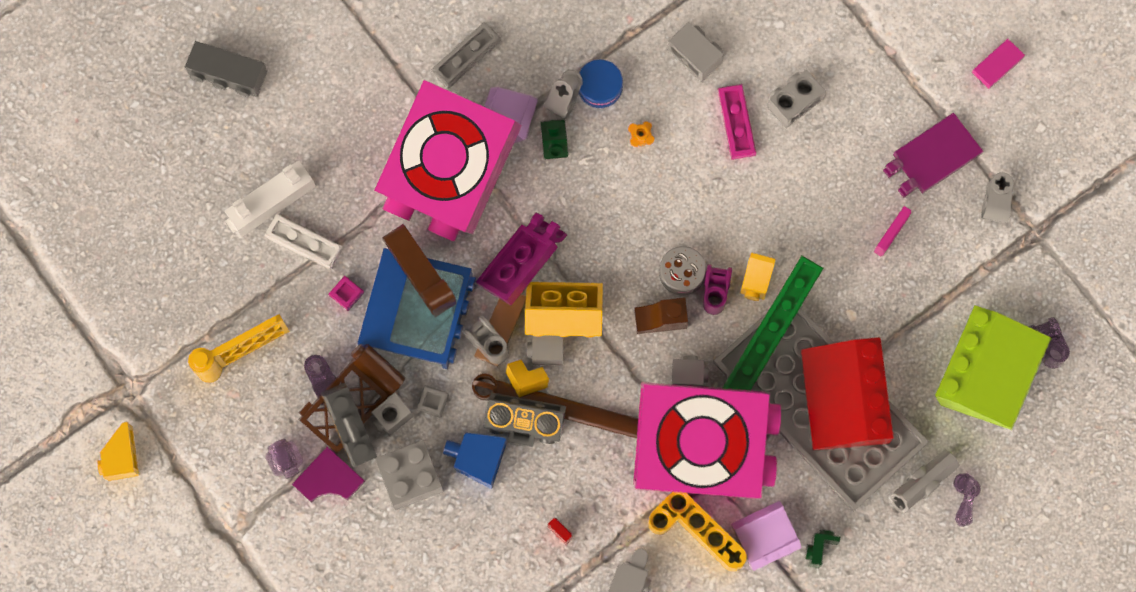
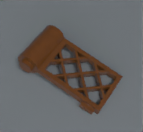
[298,344,405,454]

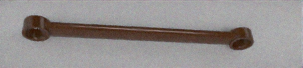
[472,373,638,439]

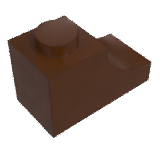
[634,298,688,334]

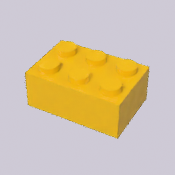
[525,282,603,338]

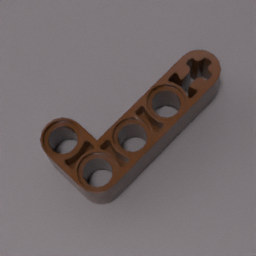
[382,224,457,318]

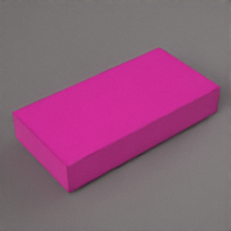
[972,39,1025,89]
[874,206,912,257]

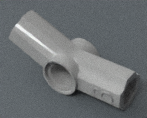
[890,449,960,513]

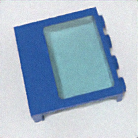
[358,248,476,370]

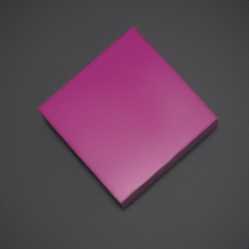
[328,275,364,311]

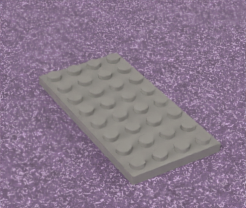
[713,308,929,512]

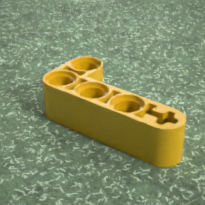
[648,492,747,571]

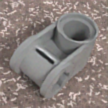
[544,70,583,119]
[981,172,1014,223]
[463,315,509,364]

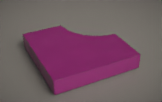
[292,447,365,503]

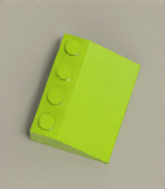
[935,305,1051,430]

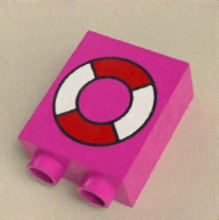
[374,80,522,242]
[633,382,781,499]

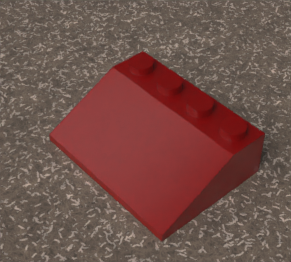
[801,337,894,451]

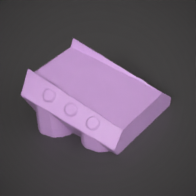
[484,87,538,143]
[731,501,801,571]

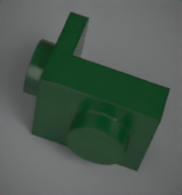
[540,120,568,159]
[805,530,841,568]

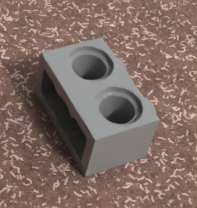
[767,69,826,128]

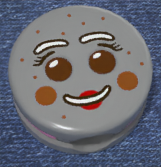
[659,246,706,296]

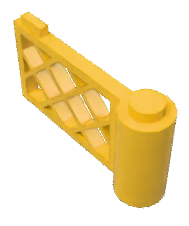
[188,314,290,383]

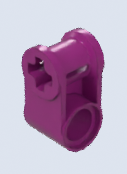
[703,264,732,315]

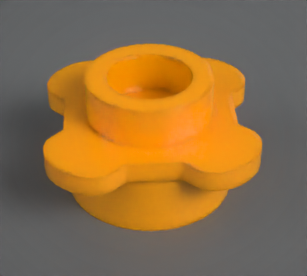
[628,121,654,147]

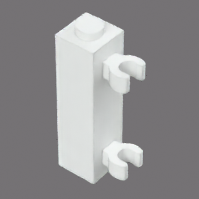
[224,160,316,237]

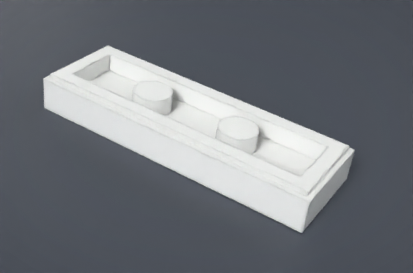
[265,214,343,270]

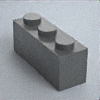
[185,41,267,97]

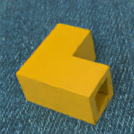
[506,359,549,397]

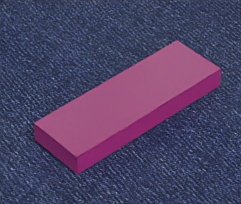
[718,84,756,160]

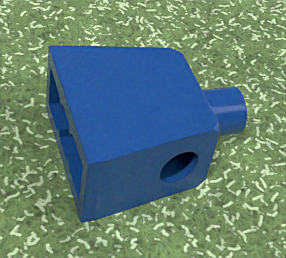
[443,433,507,489]

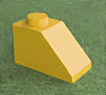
[740,253,776,301]
[97,422,139,481]

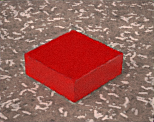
[548,518,572,545]

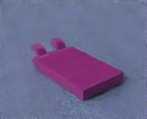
[883,113,983,198]
[475,212,567,305]

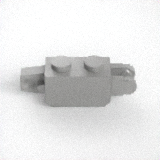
[608,547,651,592]

